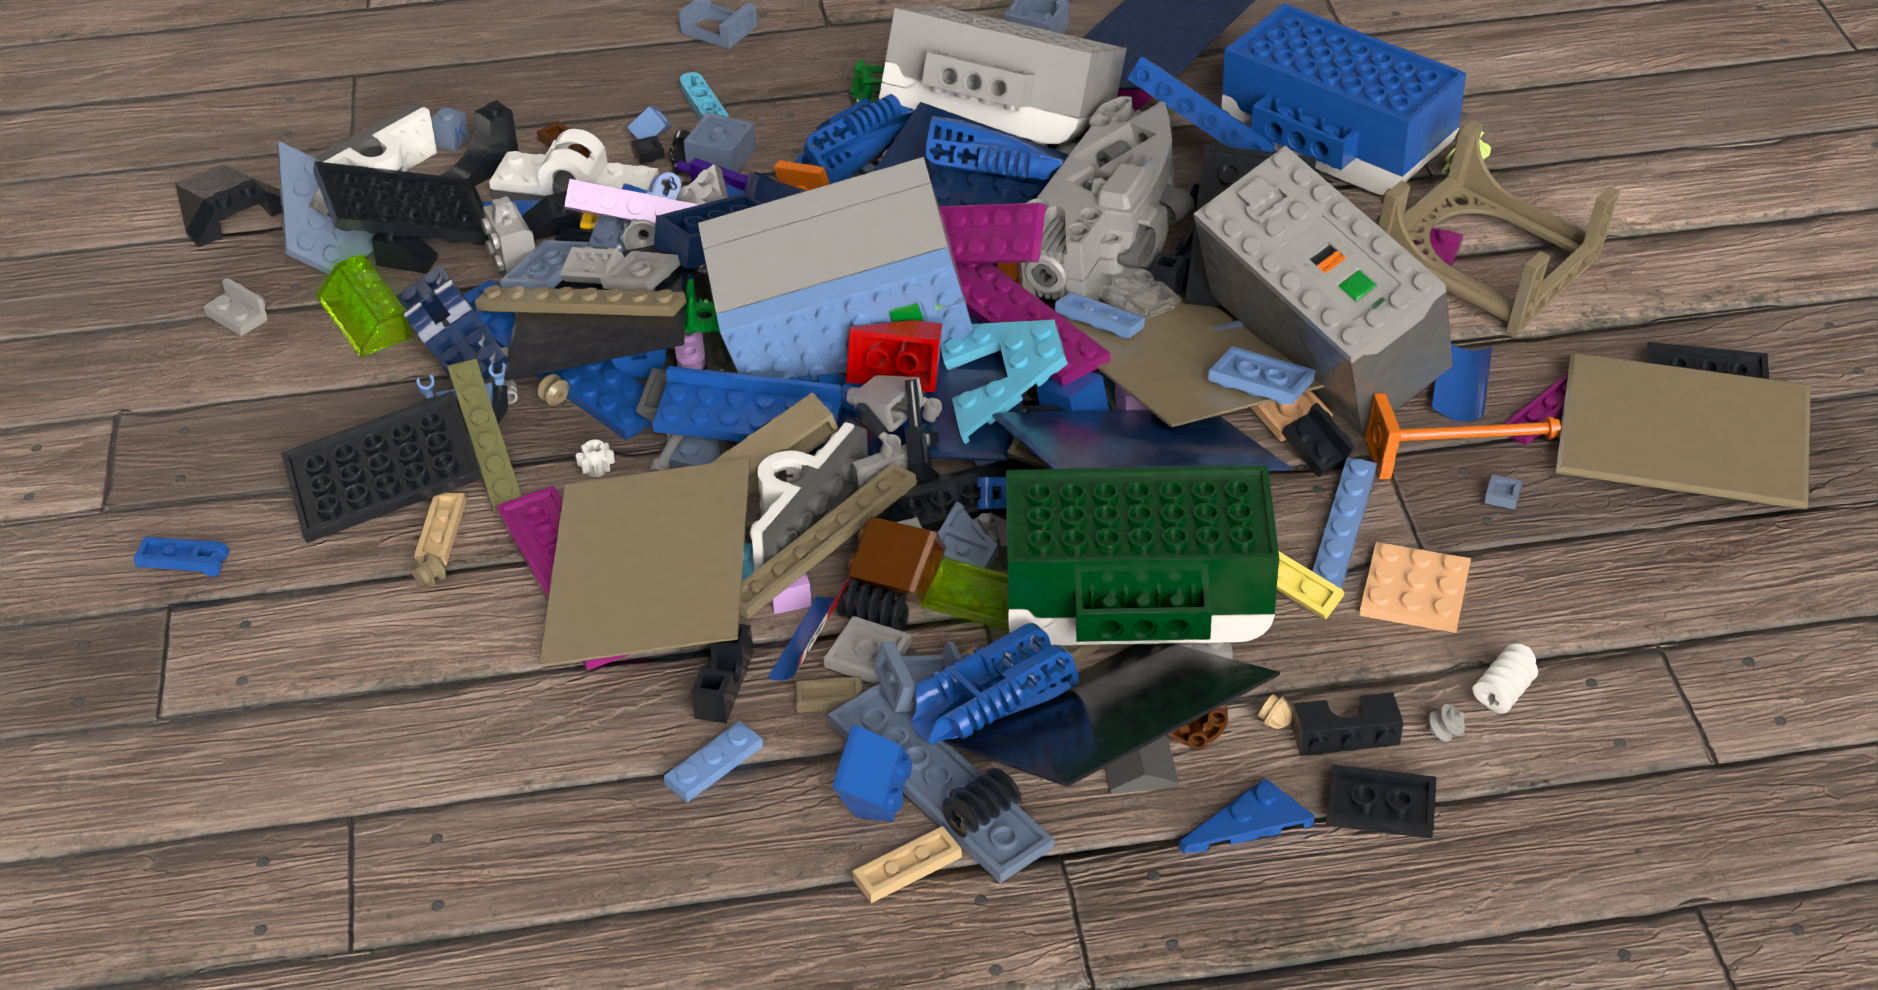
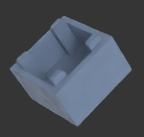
[1004,0,1070,34]
[684,113,757,173]

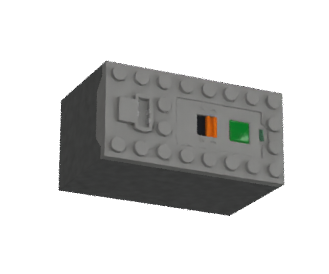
[1194,145,1453,436]

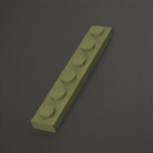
[447,359,522,513]

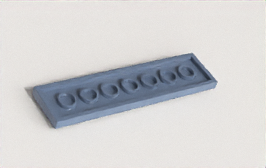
[828,683,1054,883]

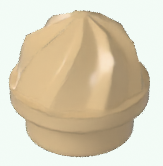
[1258,694,1293,729]

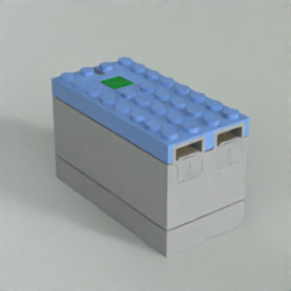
[698,157,974,381]

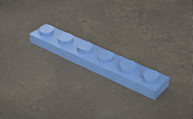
[1312,457,1377,589]

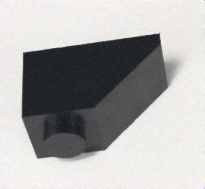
[522,191,581,240]
[371,233,438,274]

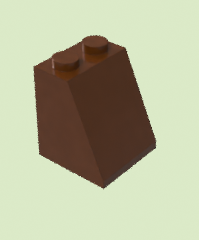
[847,517,946,606]

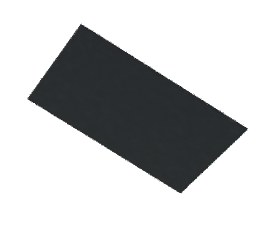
[504,245,689,381]
[943,643,1280,787]

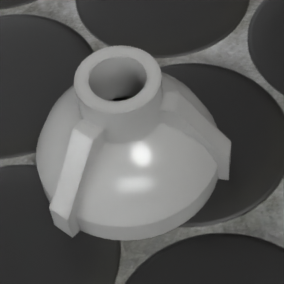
[623,218,655,250]

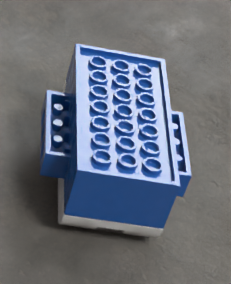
[1221,3,1466,195]

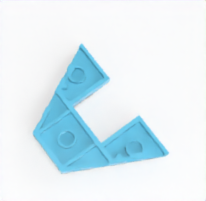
[941,320,1068,444]

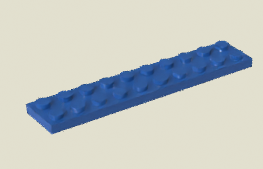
[463,279,653,440]

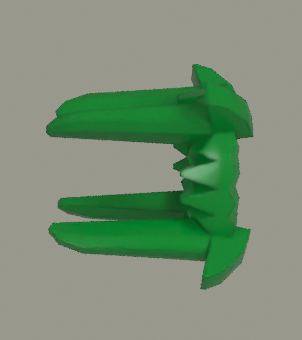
[849,59,884,103]
[685,279,720,334]

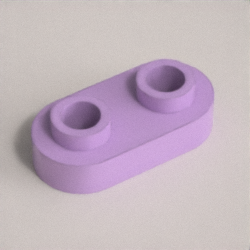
[675,332,706,370]

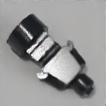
[668,130,691,174]

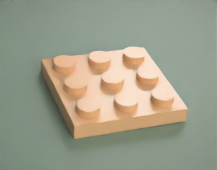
[1360,542,1471,633]

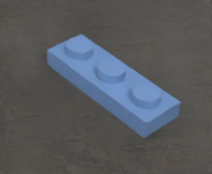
[1055,292,1145,338]
[664,721,763,803]

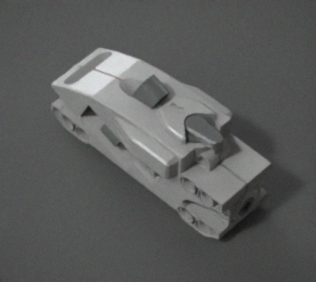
[1018,96,1195,301]

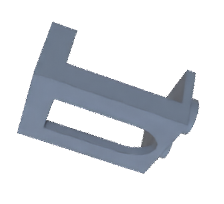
[679,0,757,49]

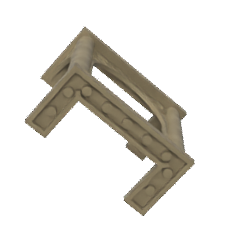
[1376,120,1620,336]

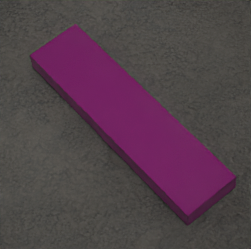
[1504,373,1568,445]

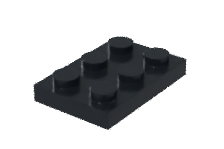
[1326,764,1437,839]

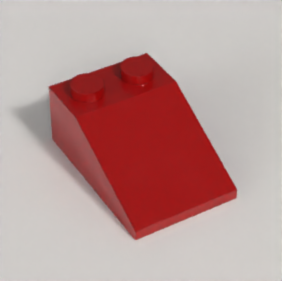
[846,320,943,393]

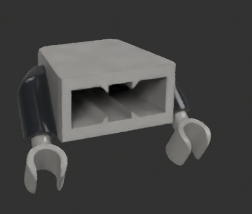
[847,375,942,459]

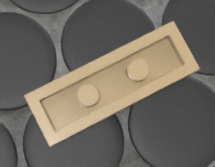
[414,492,466,566]
[852,826,962,903]

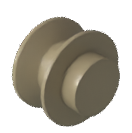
[537,374,570,406]
[412,553,446,588]

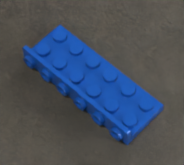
[1128,57,1277,152]
[652,366,843,451]

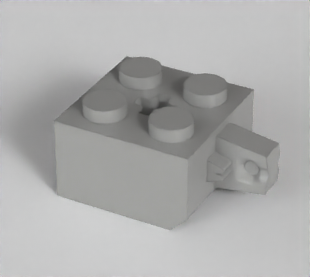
[481,196,535,275]

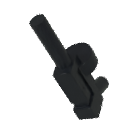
[904,379,940,481]

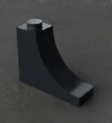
[439,100,519,186]

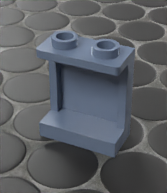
[873,642,963,712]

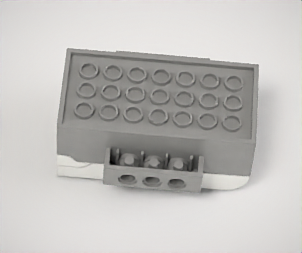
[879,5,1127,146]

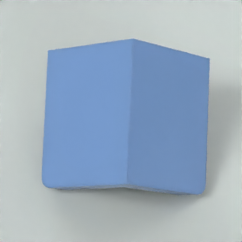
[627,106,673,140]

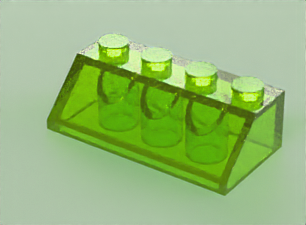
[316,254,413,357]

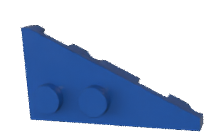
[1179,778,1314,854]

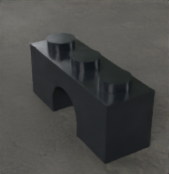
[691,624,754,724]
[1292,692,1403,756]

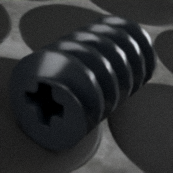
[837,579,909,632]
[942,768,1022,838]

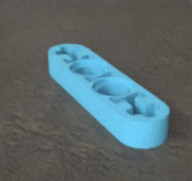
[680,72,729,120]

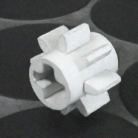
[576,440,615,477]

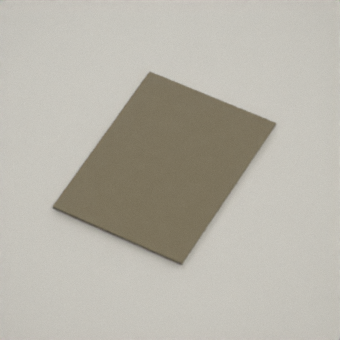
[1062,287,1324,427]
[1556,352,1811,510]
[539,457,750,667]

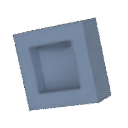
[1485,474,1522,510]

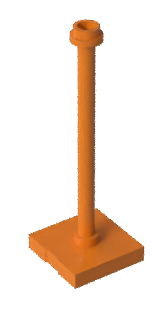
[774,160,829,191]
[1364,393,1561,479]

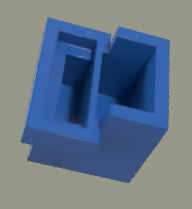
[1036,372,1109,411]

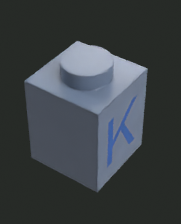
[431,107,470,152]

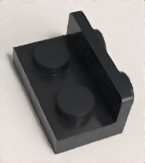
[1281,403,1354,477]

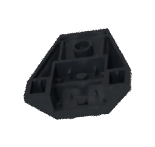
[176,165,283,248]

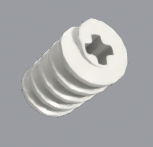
[1472,643,1538,714]

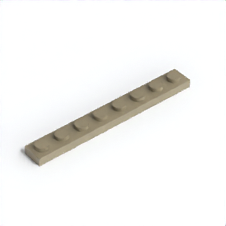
[475,285,687,317]
[740,463,917,619]

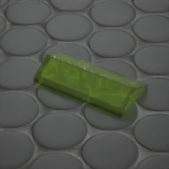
[921,557,1009,631]

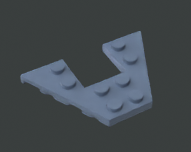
[276,141,375,278]

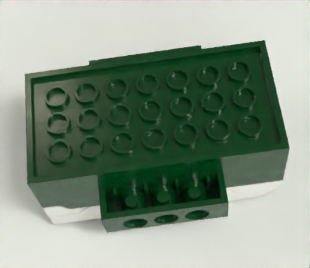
[1006,465,1279,646]

